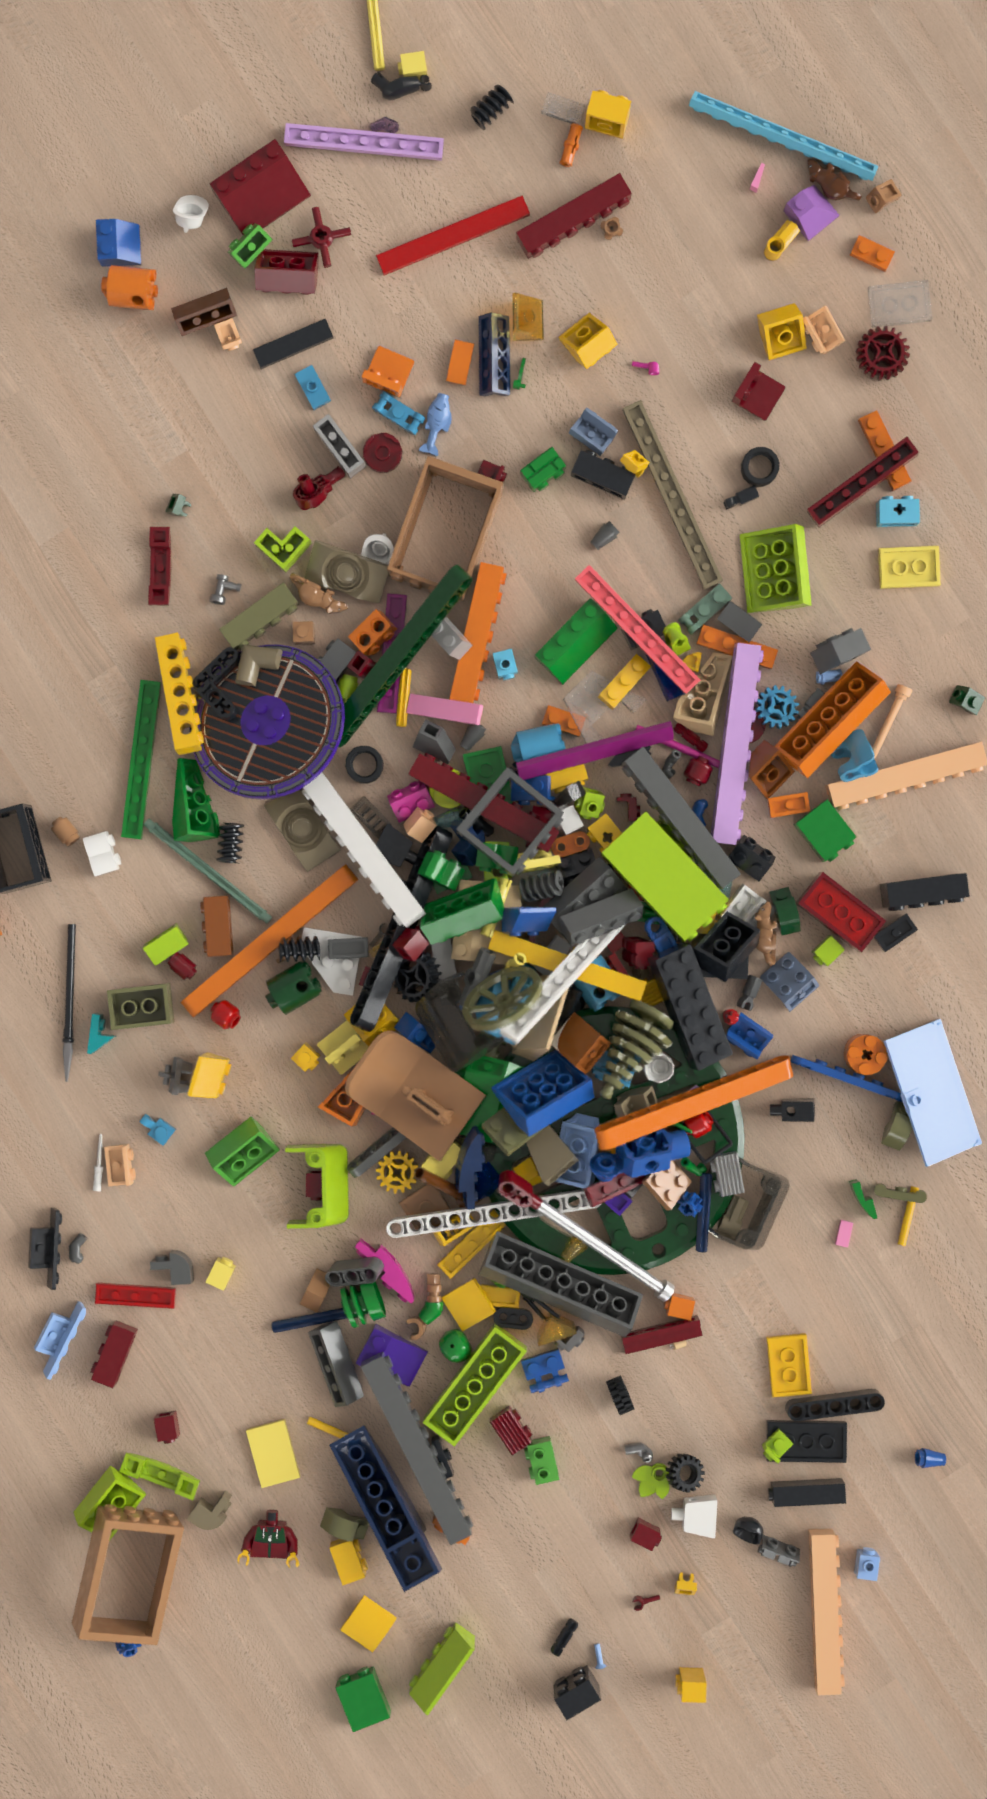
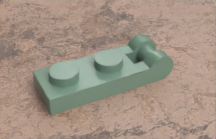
[678,583,732,635]

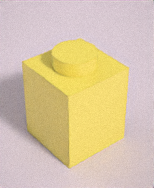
[397,51,427,80]
[206,1257,236,1291]

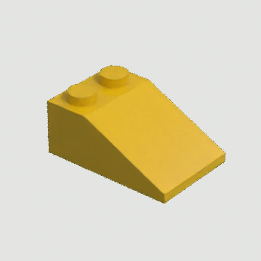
[187,1052,232,1098]

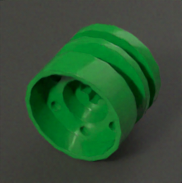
[340,1281,386,1328]

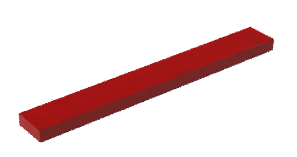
[376,195,530,275]

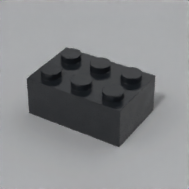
[694,911,761,982]

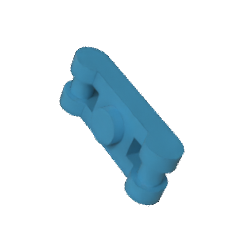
[372,391,426,435]

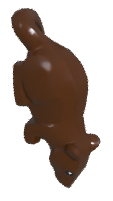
[808,159,862,201]

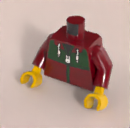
[237,1509,300,1568]

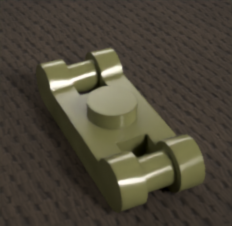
[874,1183,927,1203]

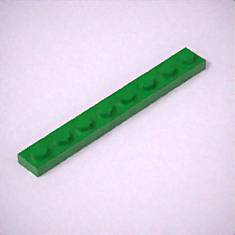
[121,680,161,840]

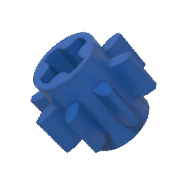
[677,1191,703,1217]
[115,1642,142,1657]

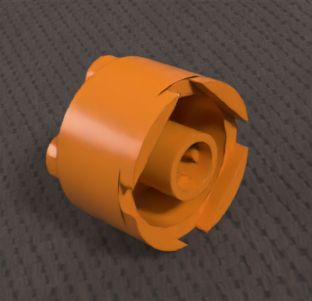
[844,1034,888,1075]

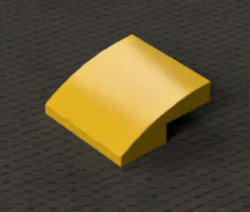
[340,1595,397,1653]

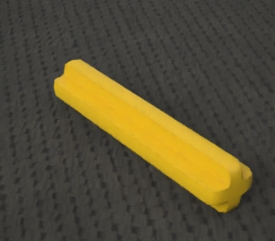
[396,668,411,727]

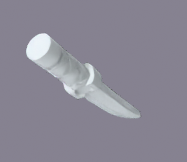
[93,1134,103,1191]

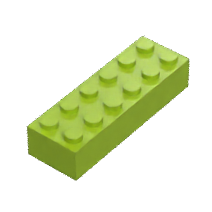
[423,1323,527,1447]

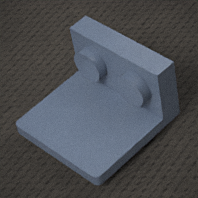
[760,952,819,1012]

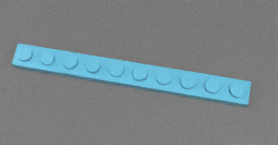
[689,91,878,181]

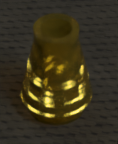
[561,1235,588,1263]

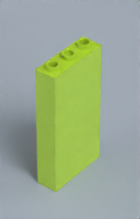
[601,812,729,942]

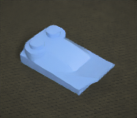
[555,1113,599,1188]

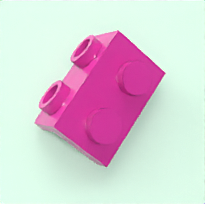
[387,781,435,823]

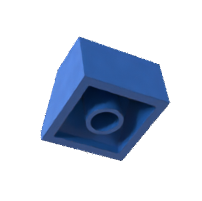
[96,219,141,267]
[502,906,556,936]

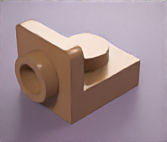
[866,179,902,213]

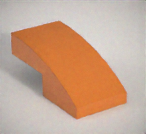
[446,339,475,385]

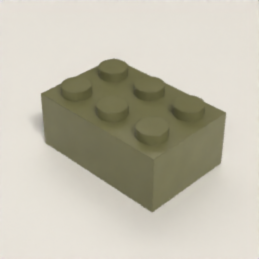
[107,983,174,1030]

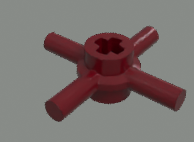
[292,207,351,268]

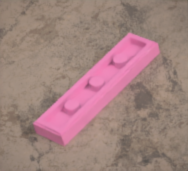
[406,694,483,725]

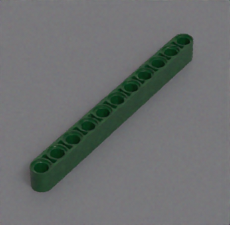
[338,565,473,748]

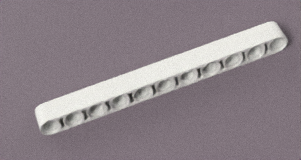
[386,1189,602,1238]

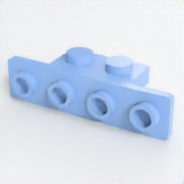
[34,1301,86,1380]

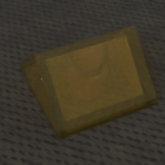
[512,293,544,341]
[537,1312,577,1346]

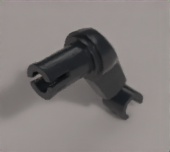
[371,72,432,101]

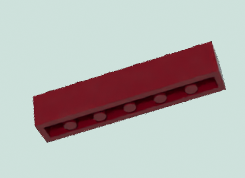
[516,173,632,259]
[807,436,919,528]

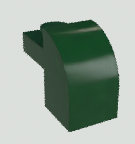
[769,887,801,936]

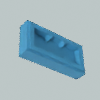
[295,365,331,410]

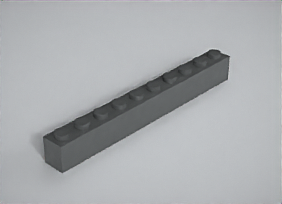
[361,1351,474,1546]

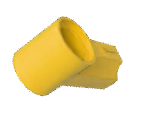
[764,220,800,261]

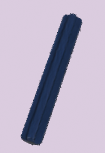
[696,1173,712,1253]
[272,1308,347,1333]

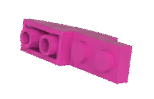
[355,1238,415,1304]

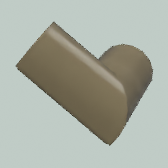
[235,645,283,686]

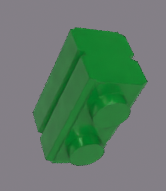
[520,447,566,492]

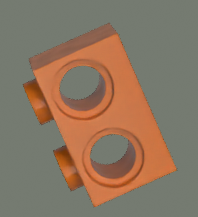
[348,609,397,656]

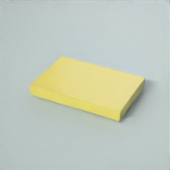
[878,546,941,589]
[246,1419,300,1488]

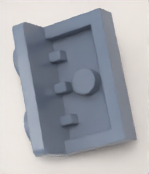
[569,408,618,456]

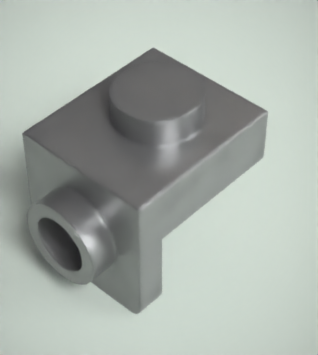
[553,1326,585,1353]

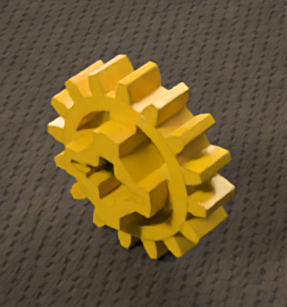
[376,1150,418,1194]

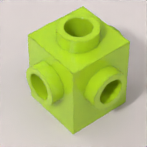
[574,787,605,819]

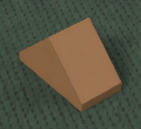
[300,1268,330,1313]

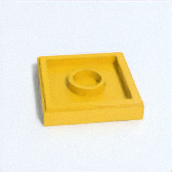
[441,1278,496,1331]

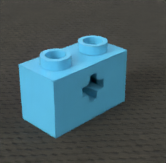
[876,496,920,527]

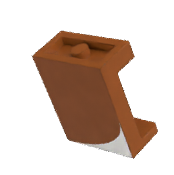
[551,1012,612,1075]

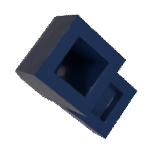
[450,820,486,866]

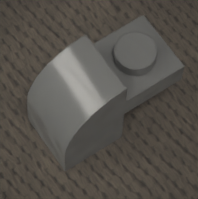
[150,1250,194,1285]

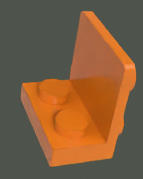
[362,346,414,398]

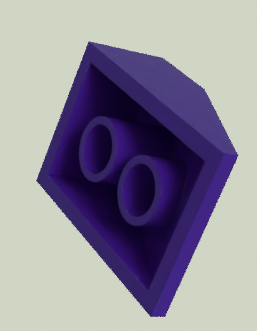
[356,1324,428,1387]

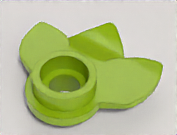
[632,1463,670,1499]

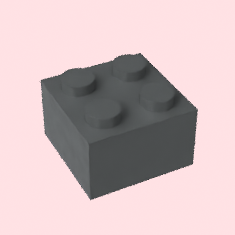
[810,628,871,674]

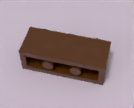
[171,288,237,336]

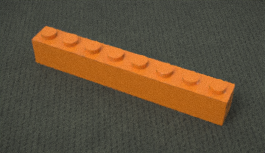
[449,562,507,724]

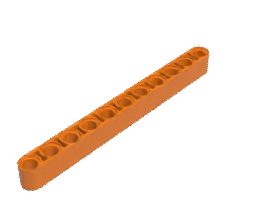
[180,864,359,1018]
[594,1055,794,1150]

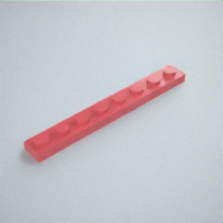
[575,565,700,695]

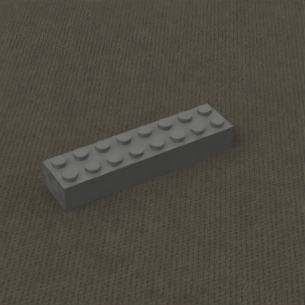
[479,1231,643,1337]

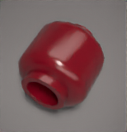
[684,756,713,787]

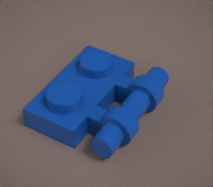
[521,1348,569,1393]

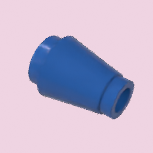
[915,1448,946,1468]

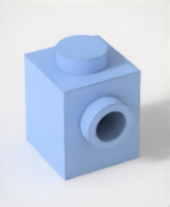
[854,1547,880,1581]

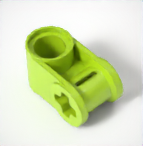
[663,622,691,656]

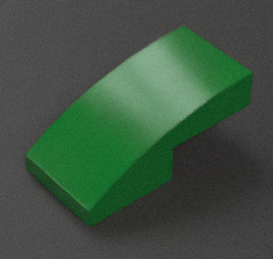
[849,1179,878,1219]

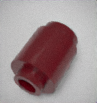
[167,952,197,980]

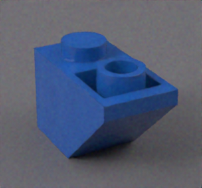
[394,1012,442,1054]

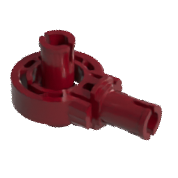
[293,466,346,510]

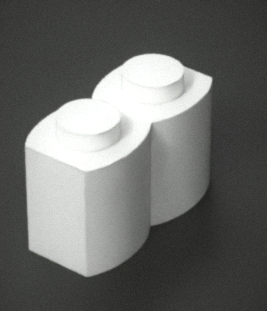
[83,831,121,876]

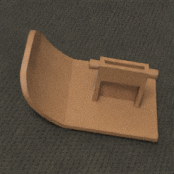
[345,1031,486,1162]

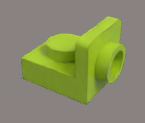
[762,1428,793,1464]

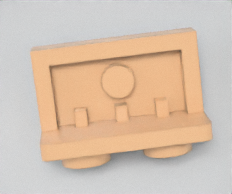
[803,306,845,354]
[104,1144,136,1187]

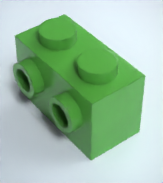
[227,223,273,268]
[524,1436,559,1485]

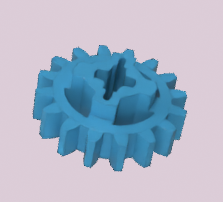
[755,685,799,729]

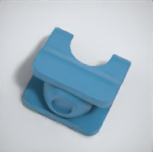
[831,729,879,782]

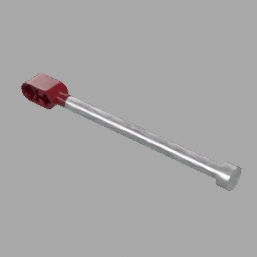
[499,1170,675,1302]

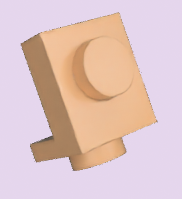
[214,318,242,351]

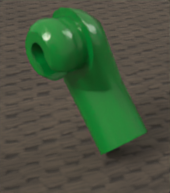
[681,1157,707,1176]

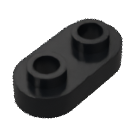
[494,1307,533,1330]

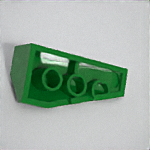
[172,758,220,842]

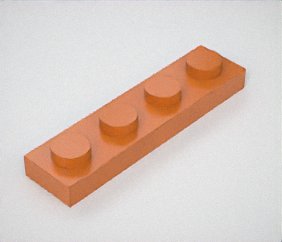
[858,410,912,492]
[696,625,778,669]

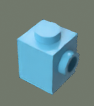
[493,649,518,681]

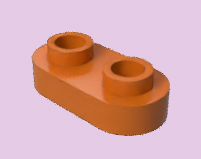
[551,831,590,857]

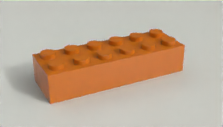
[774,661,891,779]

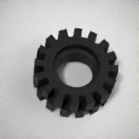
[606,1375,635,1415]
[666,1454,705,1493]

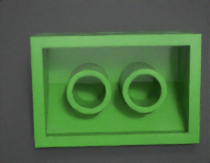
[205,1116,280,1187]

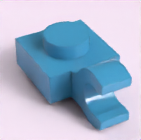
[139,1114,176,1146]

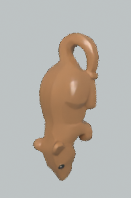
[289,573,348,614]
[755,901,777,966]

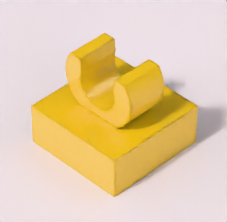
[674,1572,697,1595]

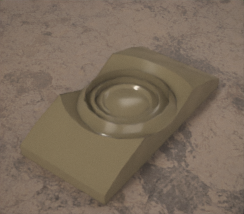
[304,540,388,603]
[264,789,341,872]

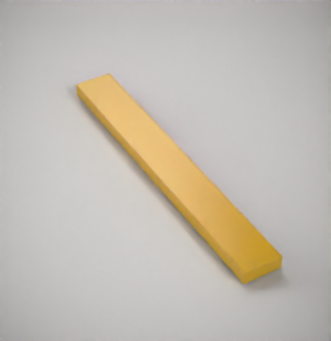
[488,930,647,1001]

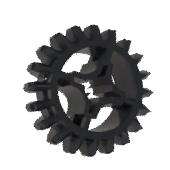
[393,951,442,1003]

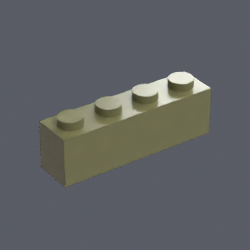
[219,582,299,651]

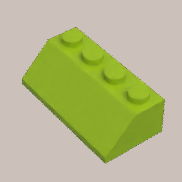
[409,1622,475,1715]

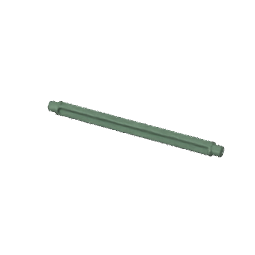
[144,819,273,924]

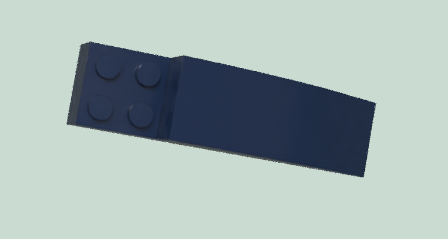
[329,1425,442,1592]

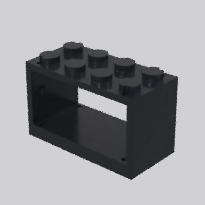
[0,803,52,894]

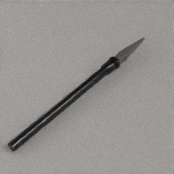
[62,924,76,1082]

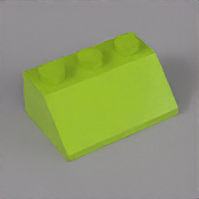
[73,1466,146,1541]

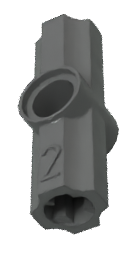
[458,947,497,1006]

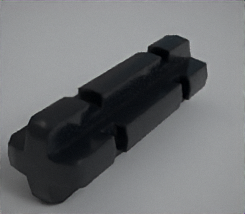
[551,1618,578,1657]

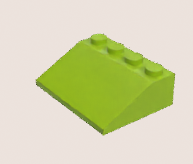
[740,524,812,613]

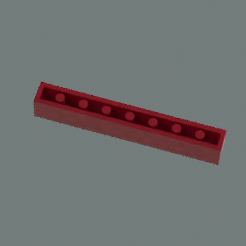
[408,753,560,853]

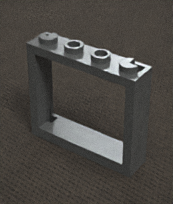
[456,767,564,878]

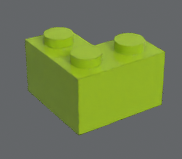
[254,526,312,573]

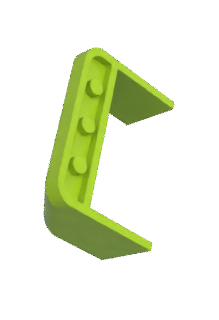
[285,1144,349,1229]

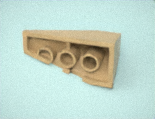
[673,652,733,736]

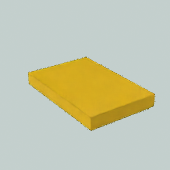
[766,1333,812,1398]

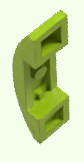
[119,1453,200,1500]

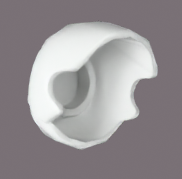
[644,1053,674,1083]

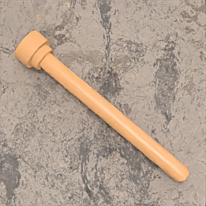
[872,684,912,759]

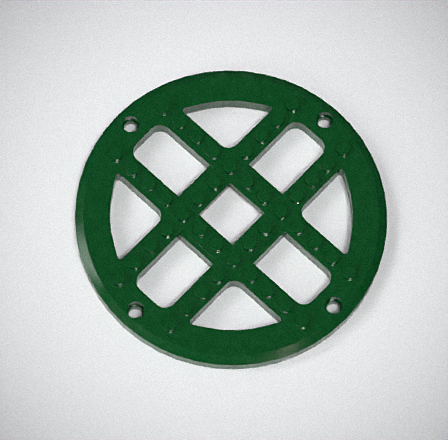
[480,1006,745,1275]

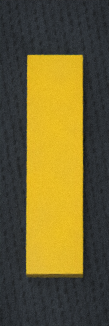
[437,1209,506,1279]

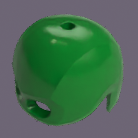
[439,1329,472,1363]

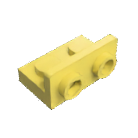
[517,849,561,874]

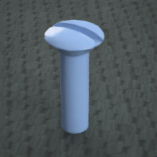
[594,1643,606,1669]

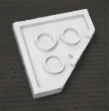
[302,927,362,996]

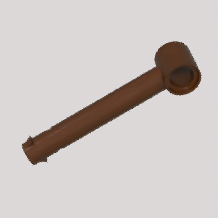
[414,1167,482,1208]

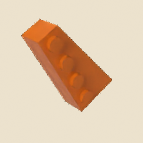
[318,1070,366,1127]

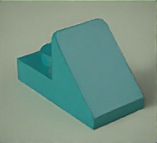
[87,1013,116,1054]

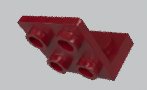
[732,362,786,421]

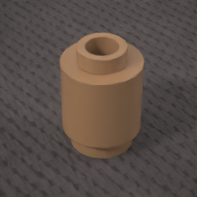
[51,817,80,847]

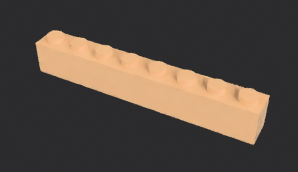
[825,742,987,810]
[808,1529,845,1695]

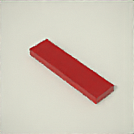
[95,1283,176,1309]

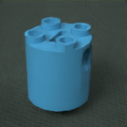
[511,723,565,763]
[573,955,620,1012]

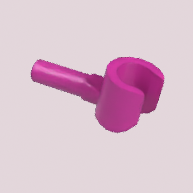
[632,361,659,375]

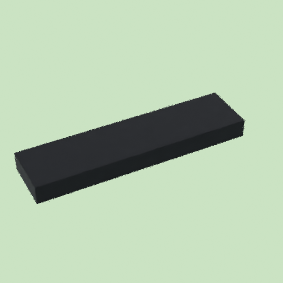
[253,318,334,369]

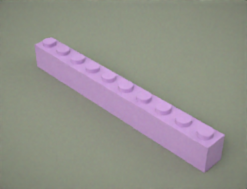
[711,643,763,845]

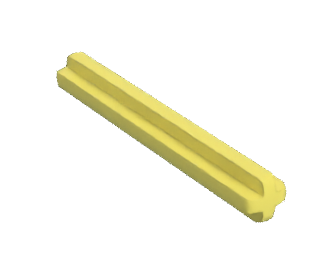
[367,0,385,71]

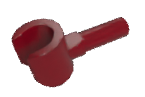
[632,1595,660,1611]

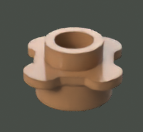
[600,217,623,240]

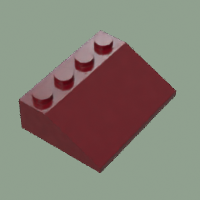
[209,139,311,236]

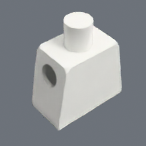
[671,1495,717,1538]

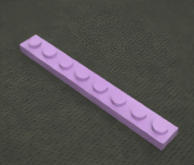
[284,123,444,161]

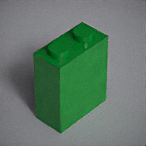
[793,799,857,862]
[335,1666,391,1732]

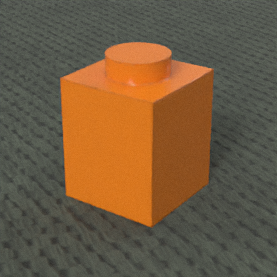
[664,1293,695,1321]

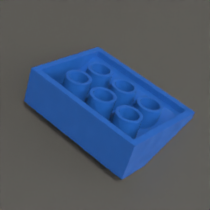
[491,1050,595,1136]

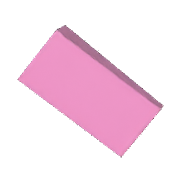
[750,163,765,193]
[835,1220,853,1248]

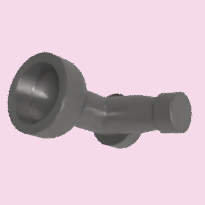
[209,574,242,605]

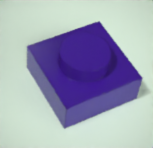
[604,1193,633,1216]

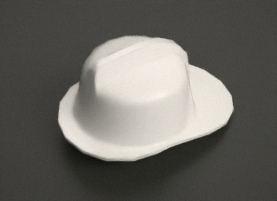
[173,195,209,233]
[361,533,394,565]

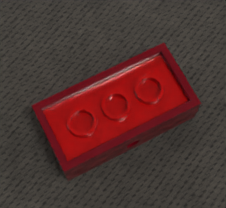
[796,872,886,952]

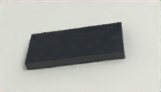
[766,1420,847,1463]

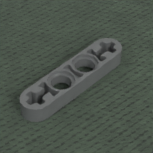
[347,1128,407,1178]

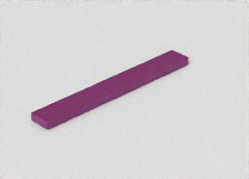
[516,721,674,780]

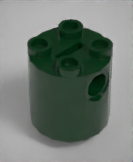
[265,961,322,1015]

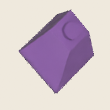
[783,185,839,241]

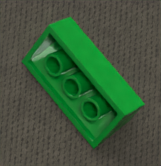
[534,598,618,685]
[420,878,504,945]

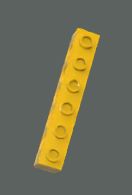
[155,632,204,755]

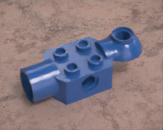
[589,1129,691,1182]

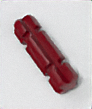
[673,723,708,753]

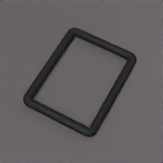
[678,1111,733,1164]

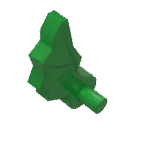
[513,358,526,390]

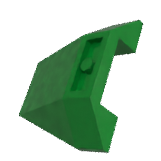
[451,1051,524,1143]

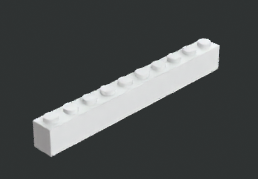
[301,772,426,928]

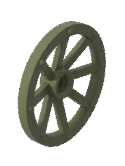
[462,966,543,1031]

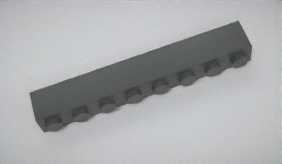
[621,747,741,890]

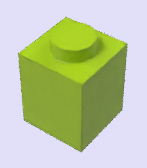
[811,935,845,966]

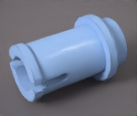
[816,669,842,685]

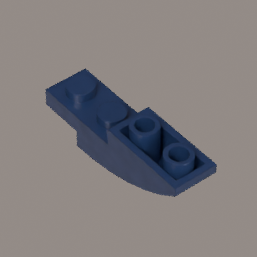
[455,1126,485,1210]

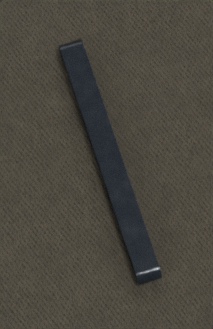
[350,825,453,1032]

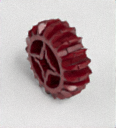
[856,326,910,381]

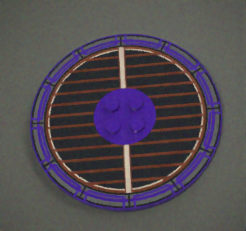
[189,645,345,799]

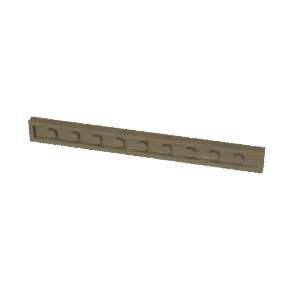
[622,400,723,590]

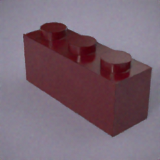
[90,1320,138,1389]

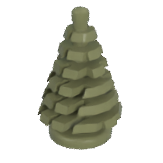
[600,999,674,1099]

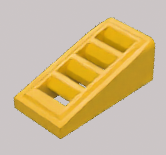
[433,1214,475,1246]

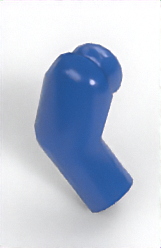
[692,799,708,826]

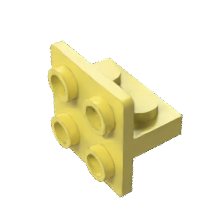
[317,1021,369,1075]

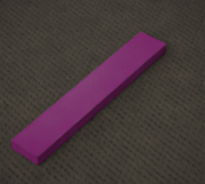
[377,593,407,714]

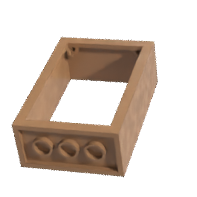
[387,456,503,603]
[72,1504,184,1645]

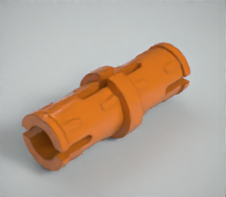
[560,123,583,167]

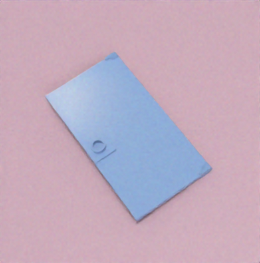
[884,1019,982,1167]

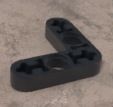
[192,647,241,721]

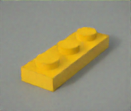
[598,653,651,710]

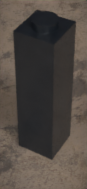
[768,1478,846,1507]

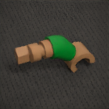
[406,1274,444,1340]

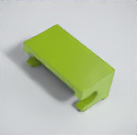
[143,923,189,966]

